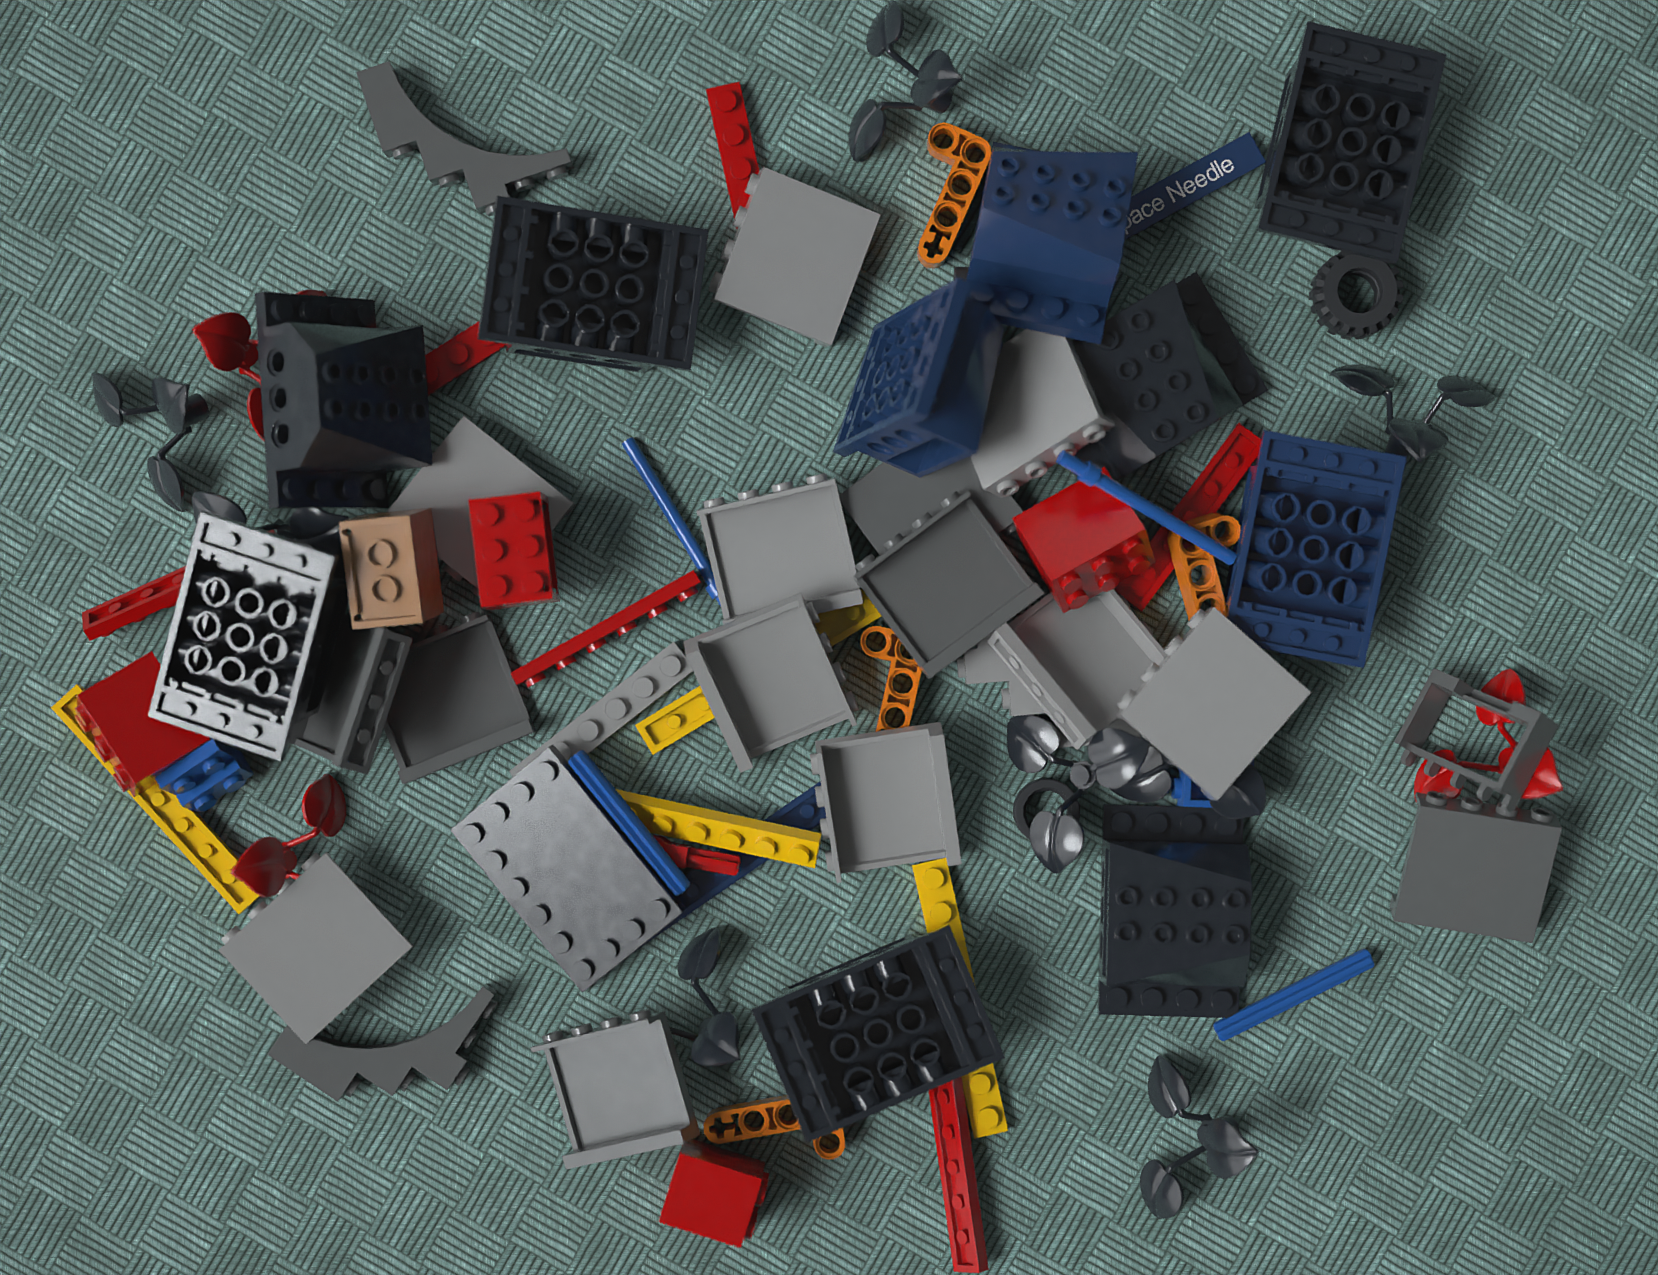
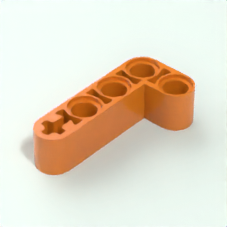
[917,122,992,269]
[1167,513,1241,620]
[860,626,922,732]
[704,1095,845,1159]

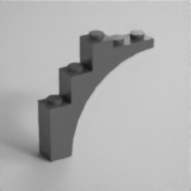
[356,61,574,216]
[267,983,498,1102]

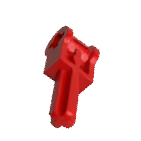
[653,835,741,876]

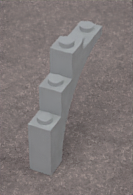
[957,628,1140,748]

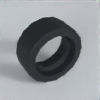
[1013,778,1080,840]

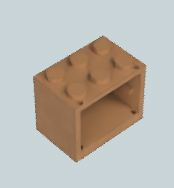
[339,508,444,629]

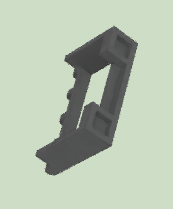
[1394,668,1559,812]

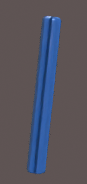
[568,750,690,896]
[1213,949,1374,1041]

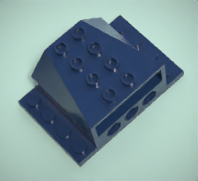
[966,142,1138,344]
[833,278,1004,478]
[1224,430,1406,668]

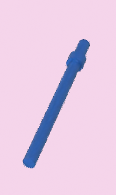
[622,437,721,607]
[1056,450,1237,565]

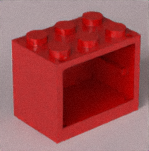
[1012,466,1155,614]
[468,491,560,610]
[74,651,210,797]
[658,1139,769,1248]

